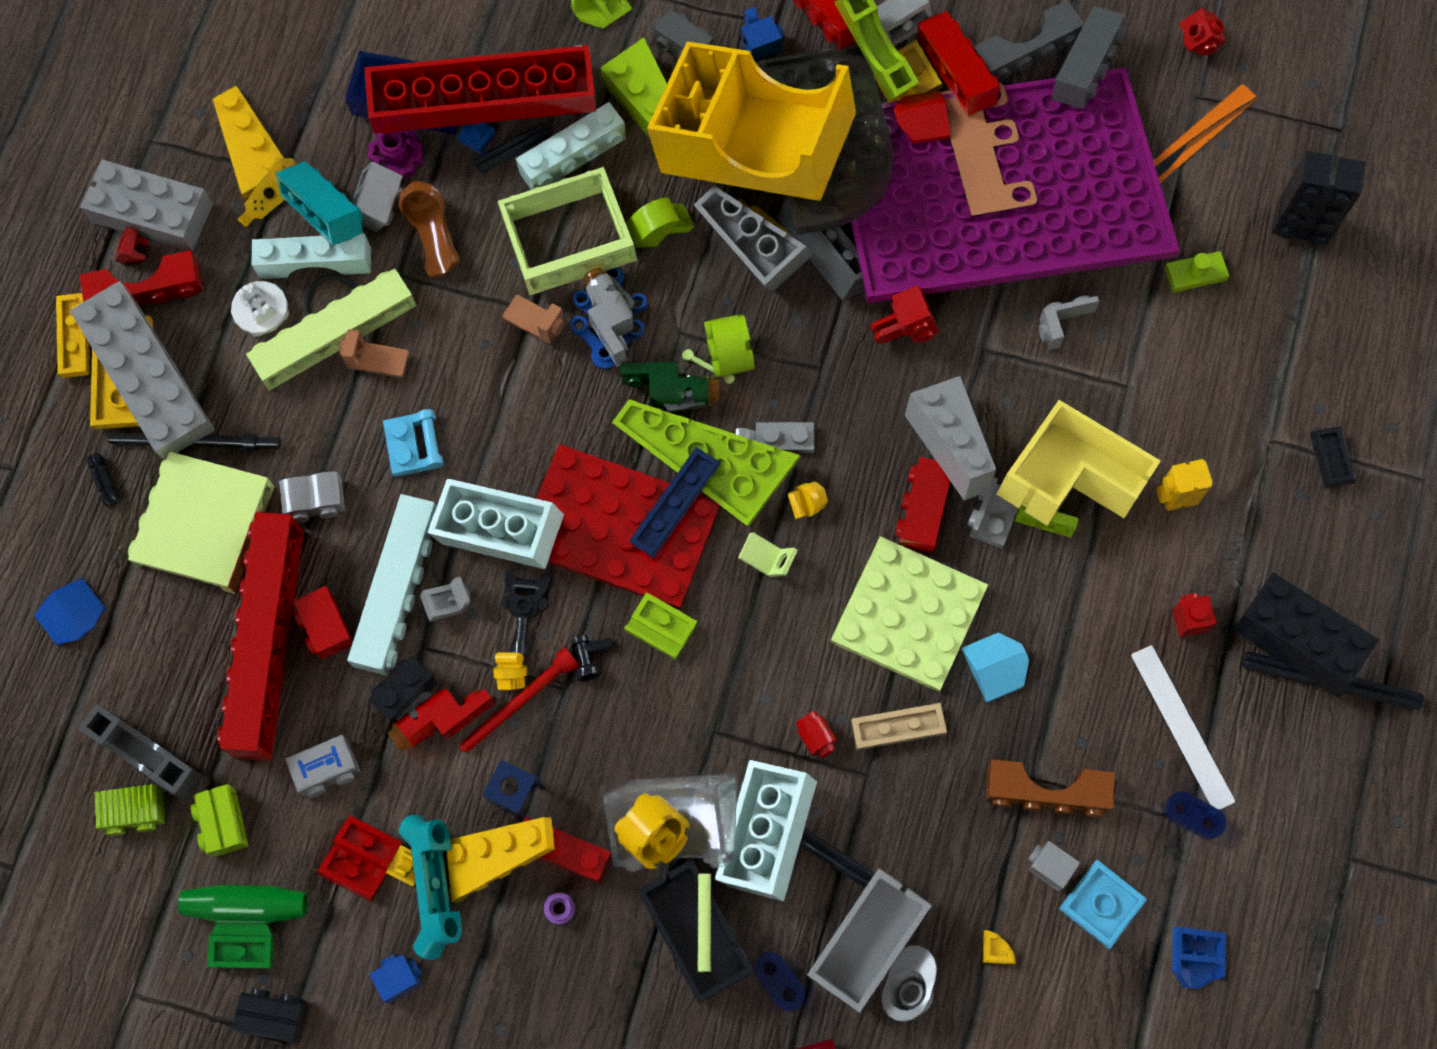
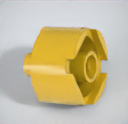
[614,793,690,869]

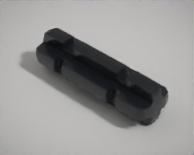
[86,453,120,508]

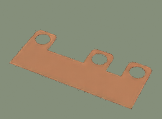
[940,83,1037,216]

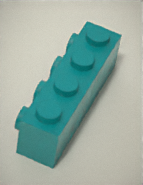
[276,161,363,246]

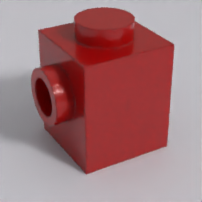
[1172,593,1217,638]

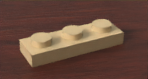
[851,703,947,750]

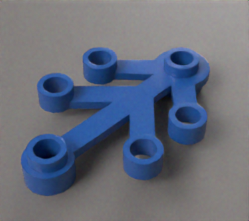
[570,267,647,369]

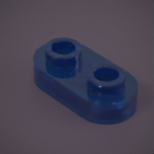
[1165,792,1227,839]
[755,952,805,1011]

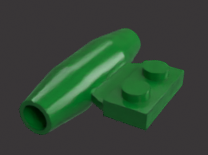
[178,884,308,968]

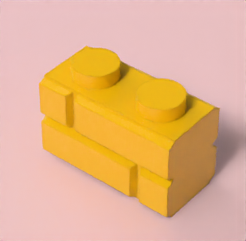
[1157,459,1213,511]

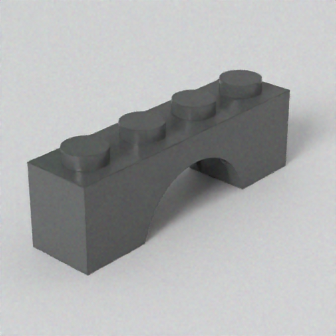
[973,0,1084,83]
[78,704,203,800]

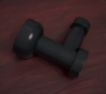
[570,635,612,682]

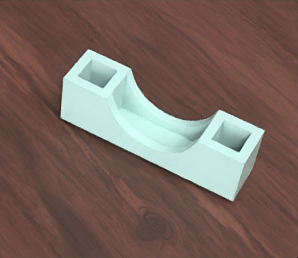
[251,234,371,279]

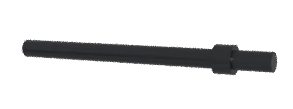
[108,432,281,451]

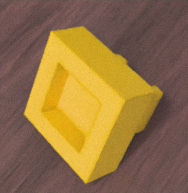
[386,845,416,887]

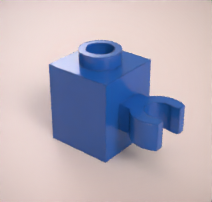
[741,7,785,62]

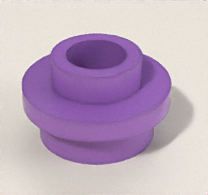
[544,893,575,924]

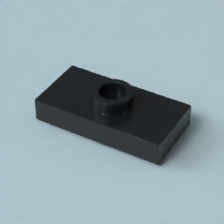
[1310,426,1357,489]

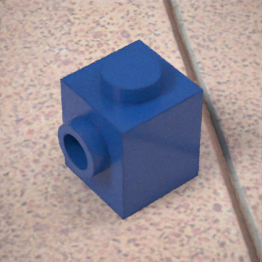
[369,953,423,1004]

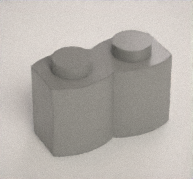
[279,472,345,523]

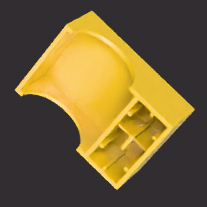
[647,41,856,201]

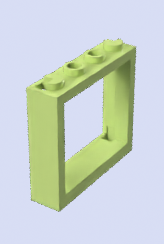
[498,167,637,295]

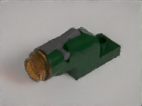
[621,362,719,413]

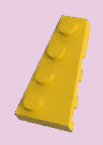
[447,817,555,902]

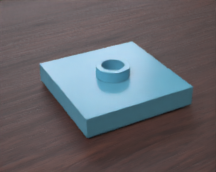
[1058,860,1148,949]

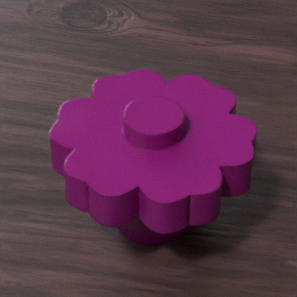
[367,130,425,181]

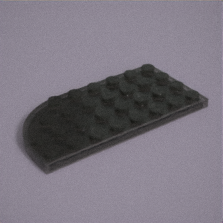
[758,44,893,235]

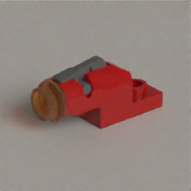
[387,688,495,752]

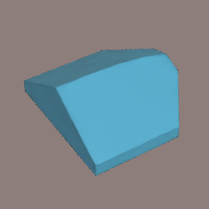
[961,633,1029,703]

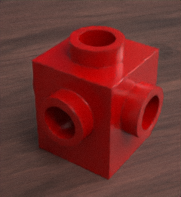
[1179,8,1226,56]

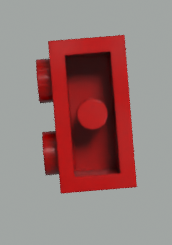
[293,586,354,660]

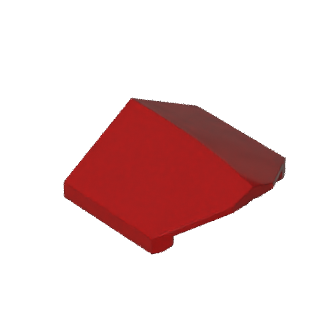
[894,91,951,144]

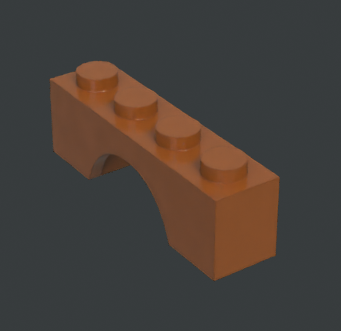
[985,759,1115,818]

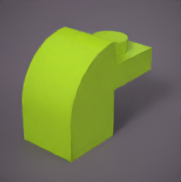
[626,197,695,248]

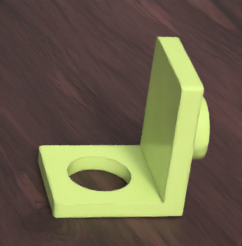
[738,533,797,577]

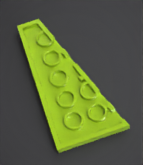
[612,399,802,526]

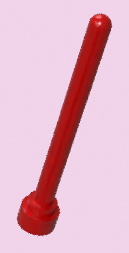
[460,647,579,753]

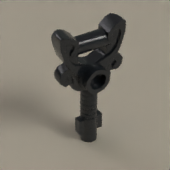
[501,570,551,665]

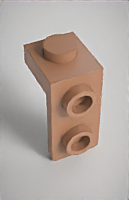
[503,295,565,345]
[339,329,409,378]

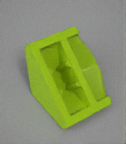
[571,0,632,29]

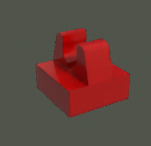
[114,227,149,264]

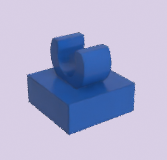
[457,123,496,155]

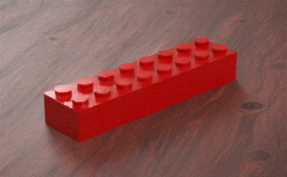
[365,45,596,134]
[217,512,304,761]

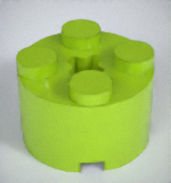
[704,314,755,378]

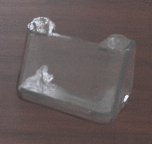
[603,774,737,871]

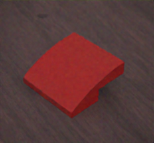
[318,815,403,902]

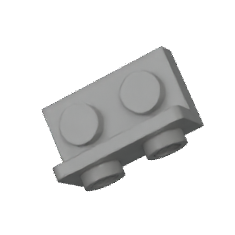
[967,477,1018,549]

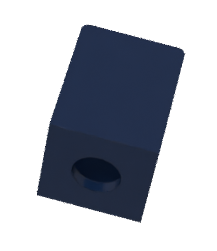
[482,760,542,820]

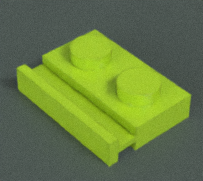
[624,592,698,660]

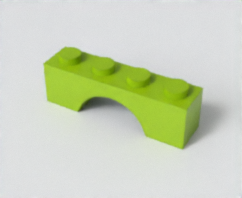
[834,0,919,100]

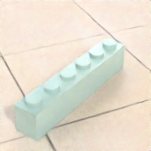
[347,494,437,676]

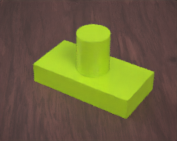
[1164,251,1229,293]
[1015,505,1079,538]

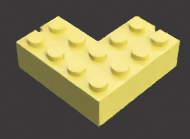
[996,400,1161,526]

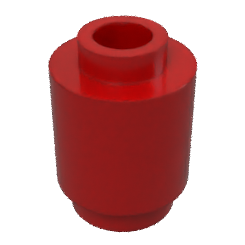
[796,711,838,759]

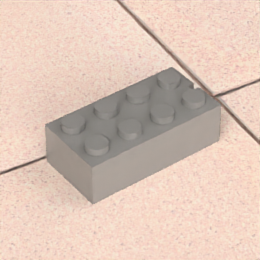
[80,160,213,252]
[807,868,932,1013]

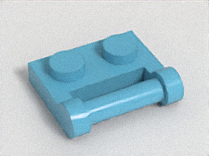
[383,409,444,477]

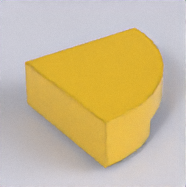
[983,930,1015,965]

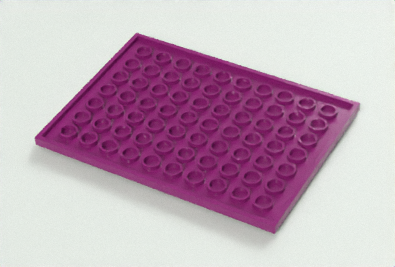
[837,68,1180,303]

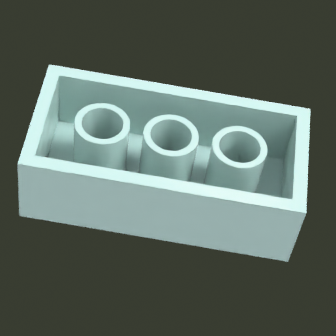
[428,479,564,569]
[715,760,817,901]

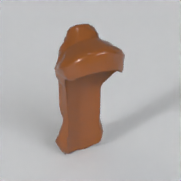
[398,181,459,278]

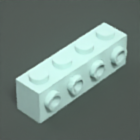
[516,102,626,190]

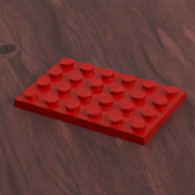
[536,444,721,610]

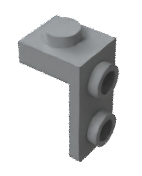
[1039,295,1100,350]

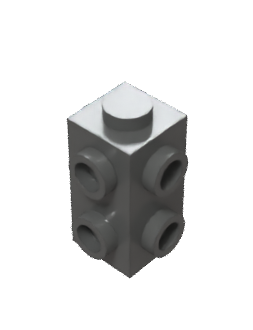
[653,9,714,60]

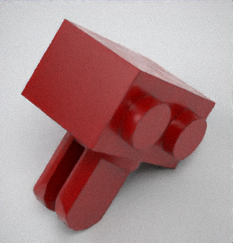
[870,285,940,344]

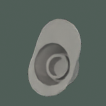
[881,945,937,1022]

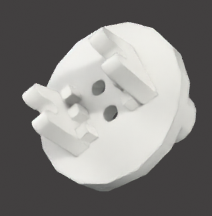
[231,281,289,337]

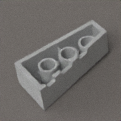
[694,186,814,292]
[905,376,996,500]

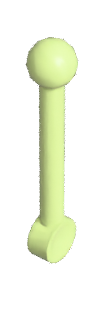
[682,349,735,384]

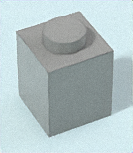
[1027,841,1080,892]

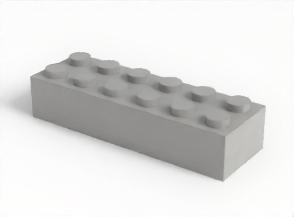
[69,281,215,460]

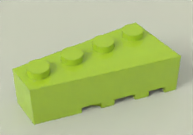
[600,37,667,138]

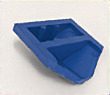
[34,578,106,646]
[1172,927,1226,989]

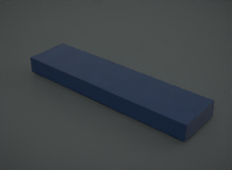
[629,447,721,559]

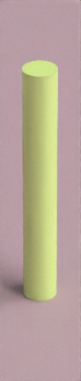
[698,874,711,971]

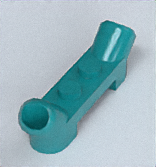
[398,814,462,960]

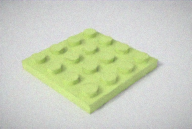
[831,536,988,692]

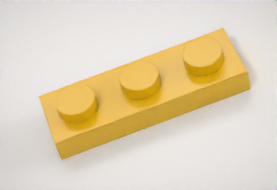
[56,293,90,378]

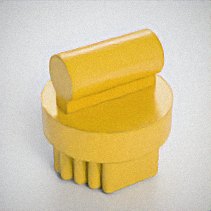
[788,481,828,519]
[493,652,527,690]

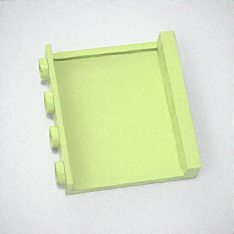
[128,451,275,594]

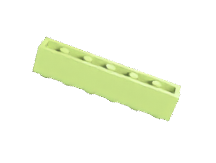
[246,269,416,391]

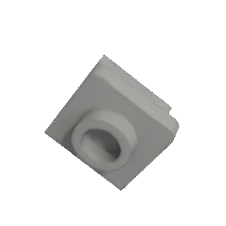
[420,577,471,622]

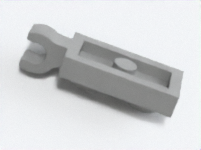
[736,422,814,453]

